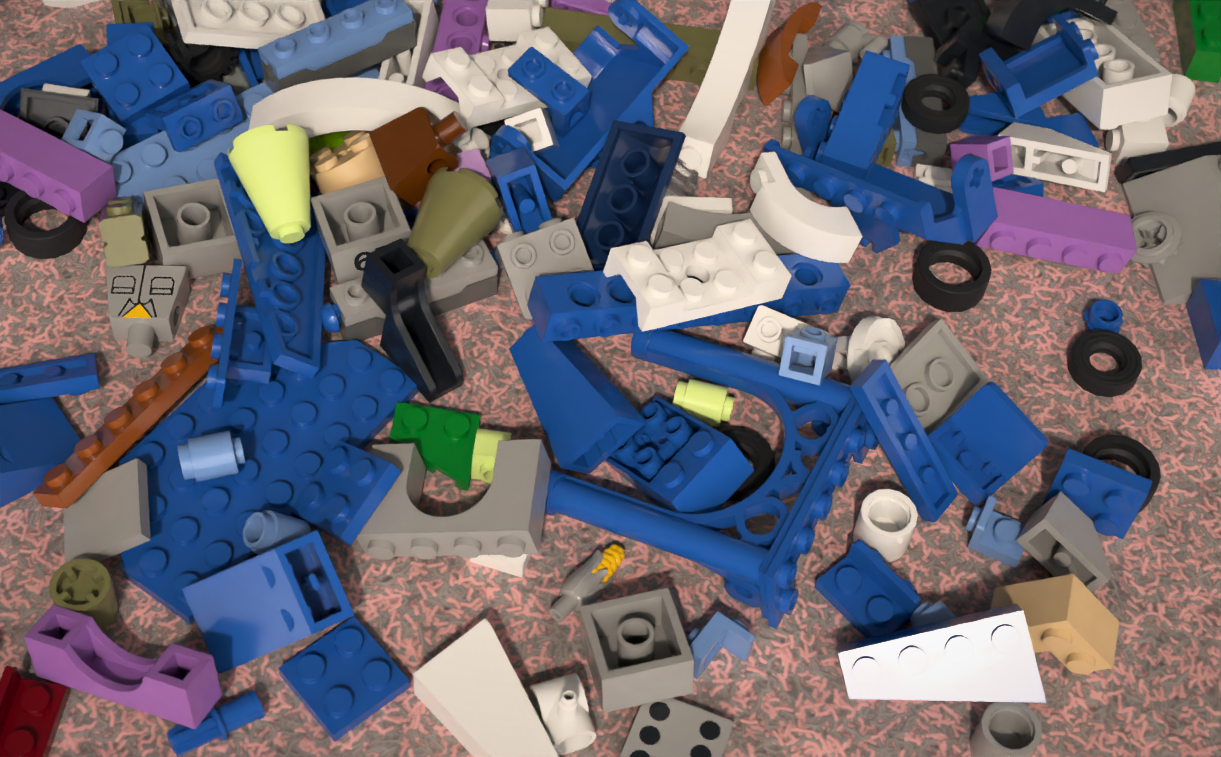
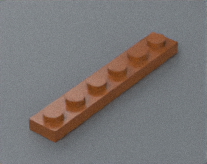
[33,326,224,509]

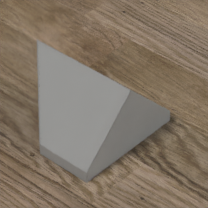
[803,46,853,113]

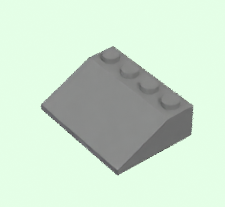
[1121,155,1221,305]

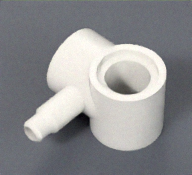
[529,673,596,755]

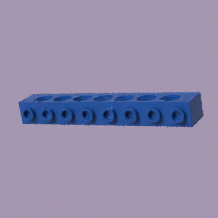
[527,254,850,342]

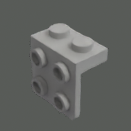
[495,217,594,321]

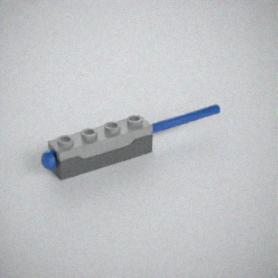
[320,240,500,342]

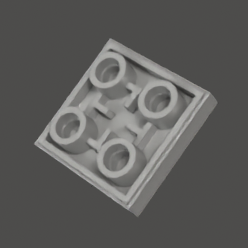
[64,458,151,563]

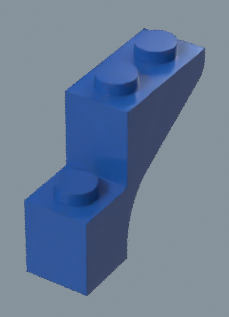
[958,92,1099,148]

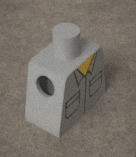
[106,265,191,358]

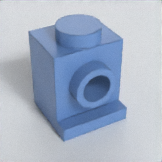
[61,109,126,164]
[779,327,838,386]

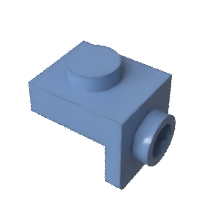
[687,611,755,679]

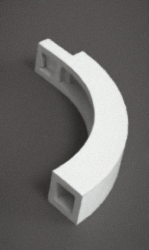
[248,77,491,166]

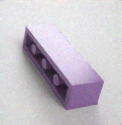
[0,109,117,223]
[975,187,1137,273]

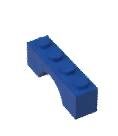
[0,44,103,118]

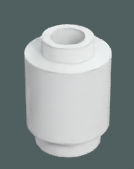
[1162,74,1195,127]

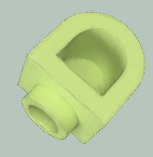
[471,428,512,484]

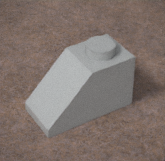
[1016,491,1112,592]

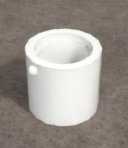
[852,489,918,563]

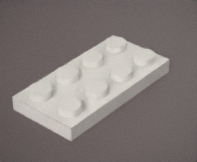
[171,0,325,49]

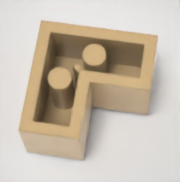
[991,574,1119,675]

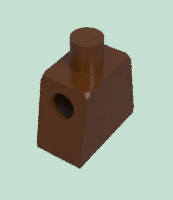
[369,107,468,206]

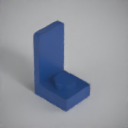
[508,47,590,138]

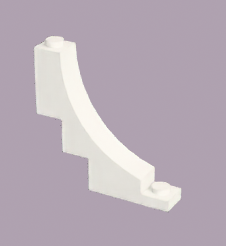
[675,0,776,179]

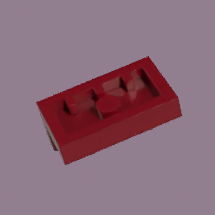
[0,666,70,757]

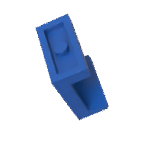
[978,13,1099,118]

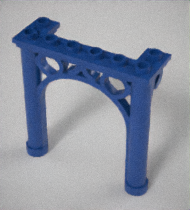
[545,330,879,629]

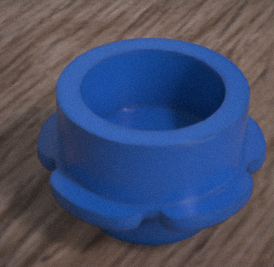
[1084,300,1123,333]

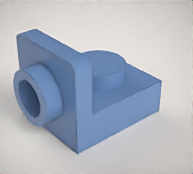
[965,495,1025,568]

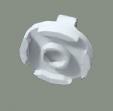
[832,316,905,383]

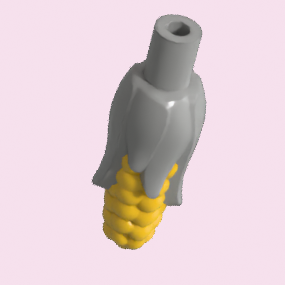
[549,544,625,622]

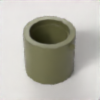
[49,558,119,632]

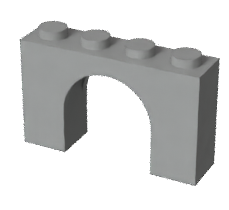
[356,439,551,560]

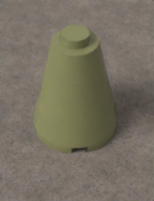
[407,167,503,278]

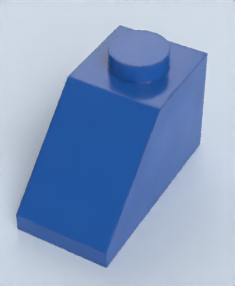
[485,146,552,235]

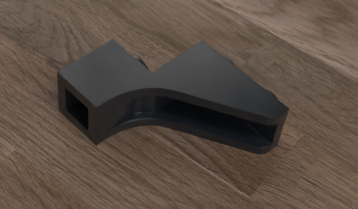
[361,238,464,403]

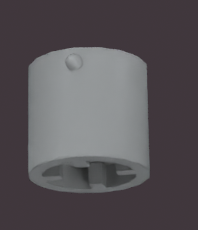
[969,702,1043,757]

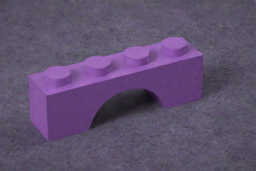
[24,605,222,730]

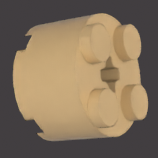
[309,130,385,195]

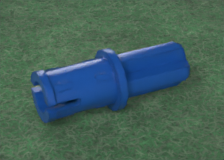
[167,690,265,756]

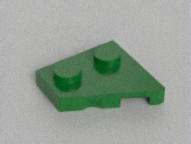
[389,402,481,491]

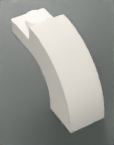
[750,152,862,263]

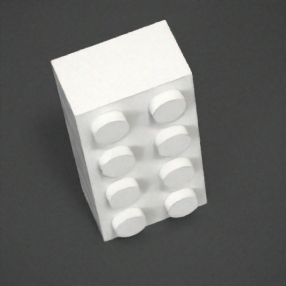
[1031,17,1172,130]

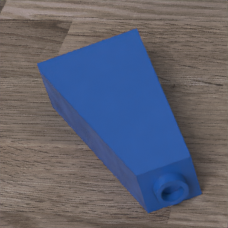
[509,324,646,474]

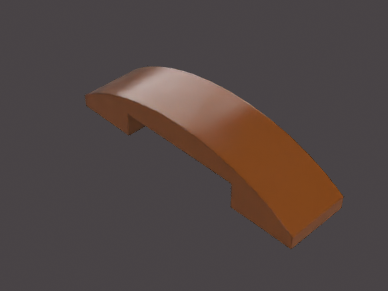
[757,2,822,106]

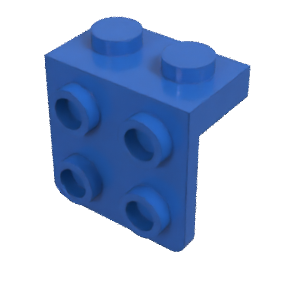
[927,382,1048,507]

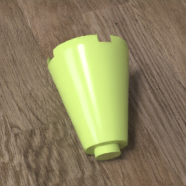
[227,124,311,243]

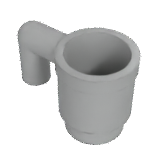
[823,20,888,62]

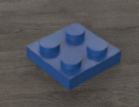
[79,24,190,127]
[292,440,401,546]
[1042,448,1153,539]
[278,616,410,742]

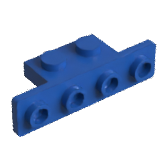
[206,258,272,408]

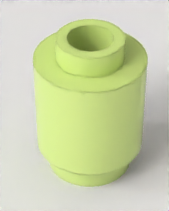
[672,379,735,428]

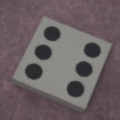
[620,698,735,757]

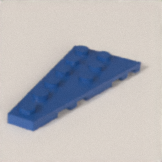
[214,152,326,379]

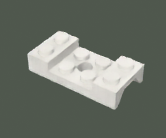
[422,27,592,128]
[603,219,791,332]

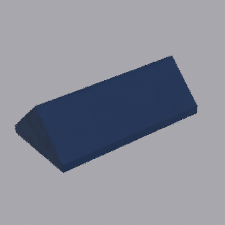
[576,120,686,271]

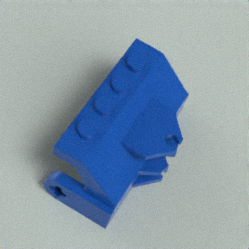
[489,0,690,203]
[763,95,998,253]

